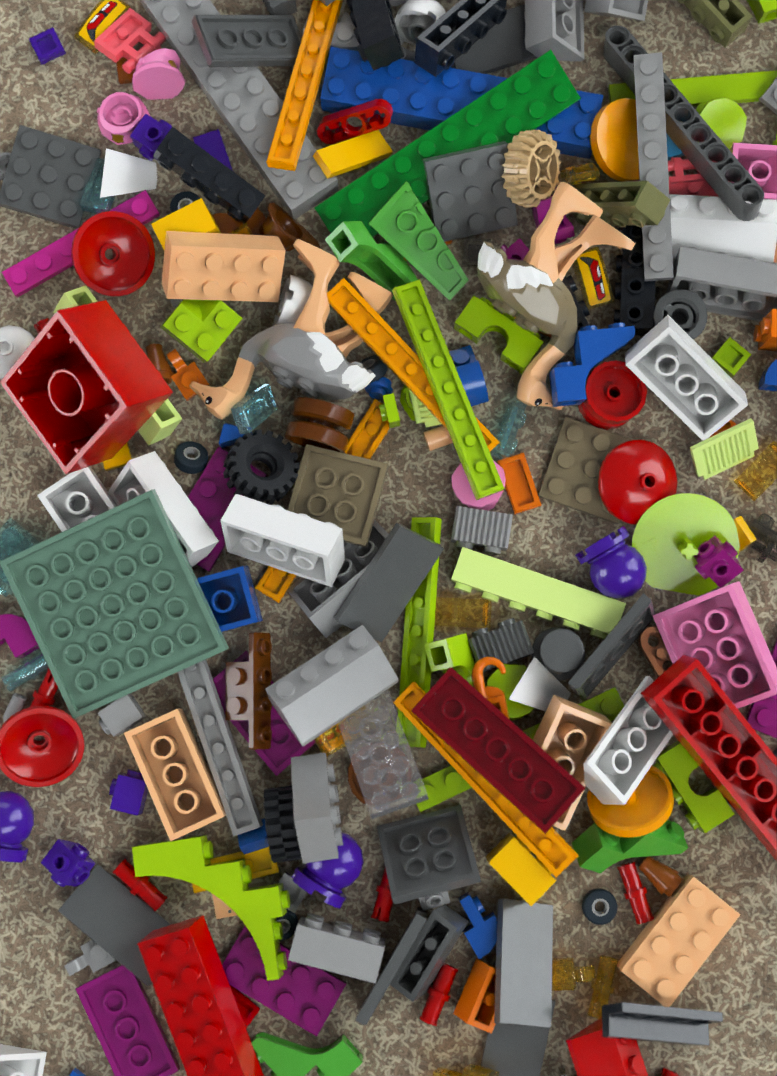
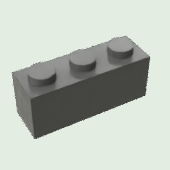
[390,904,469,1002]

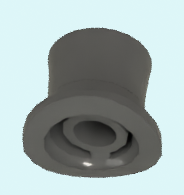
[653,290,708,340]
[531,627,585,681]

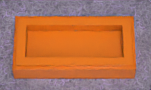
[497,452,541,515]

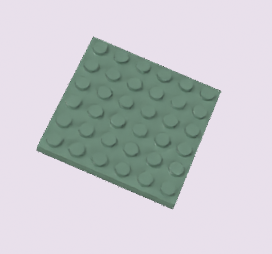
[0,489,229,719]

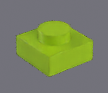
[712,337,752,378]
[379,393,401,428]

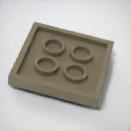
[538,417,631,524]
[287,444,389,548]

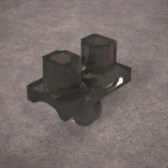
[748,513,777,563]

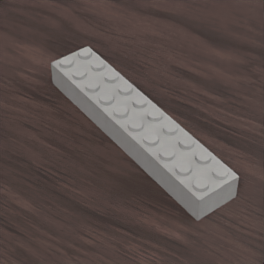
[140,0,339,220]

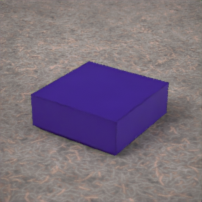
[29,27,66,65]

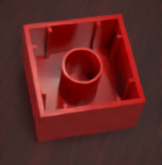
[0,300,173,474]

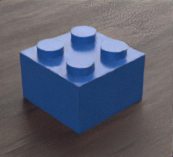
[197,566,263,632]

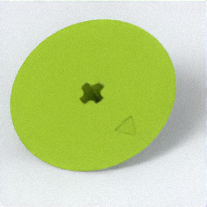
[632,493,740,596]

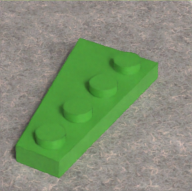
[368,181,469,301]

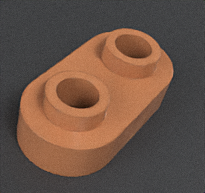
[638,626,673,677]

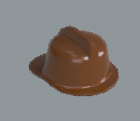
[259,203,320,251]

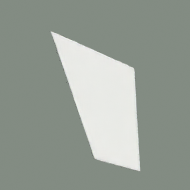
[100,148,157,198]
[509,656,571,711]

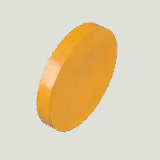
[590,98,639,182]
[587,766,674,838]

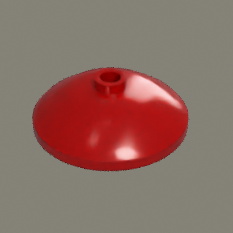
[71,211,155,297]
[598,440,677,525]
[0,706,84,787]

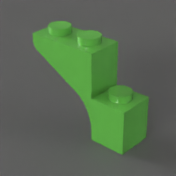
[325,221,424,301]
[572,820,688,874]
[251,1032,363,1076]

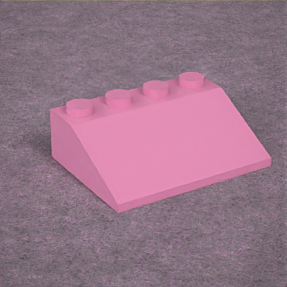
[653,581,777,709]

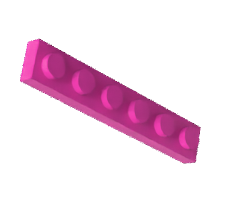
[2,190,161,298]

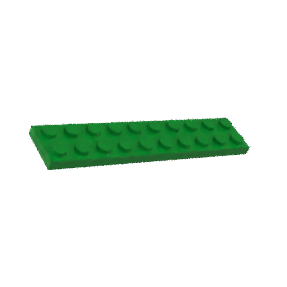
[315,50,581,238]

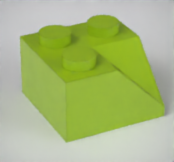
[160,299,243,363]

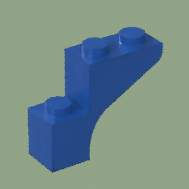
[549,323,635,407]

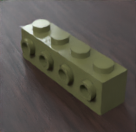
[677,0,753,48]
[571,181,670,227]

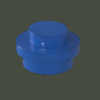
[365,377,393,400]

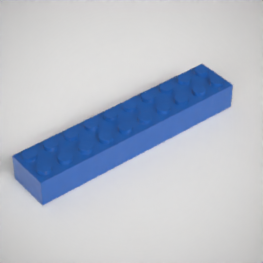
[320,47,603,159]

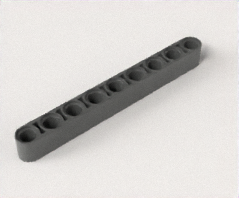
[603,25,764,221]

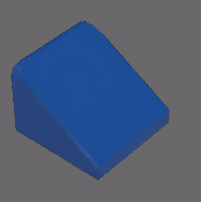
[219,423,253,448]
[238,818,269,855]

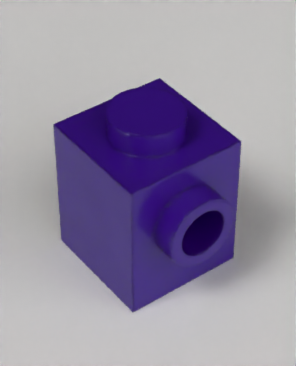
[109,769,148,816]

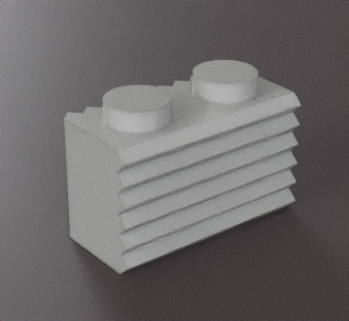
[451,506,513,555]

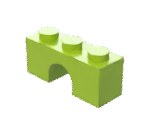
[454,295,544,374]
[424,633,475,686]
[653,741,735,833]

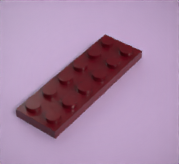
[411,667,586,834]

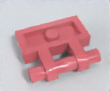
[94,8,166,74]
[668,157,719,197]

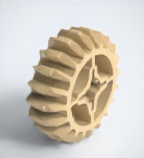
[501,130,562,208]

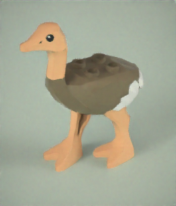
[476,182,635,410]

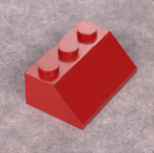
[566,1018,648,1076]

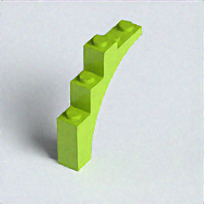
[132,835,290,981]

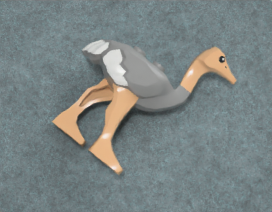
[189,239,393,420]

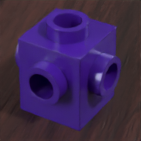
[130,113,172,161]
[41,839,96,887]

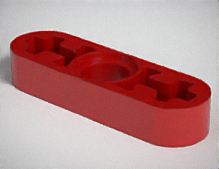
[317,99,393,144]

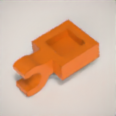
[166,349,210,401]

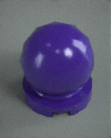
[575,526,647,599]
[0,791,34,862]
[291,832,364,909]

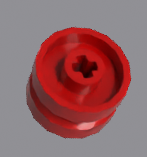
[578,360,647,430]

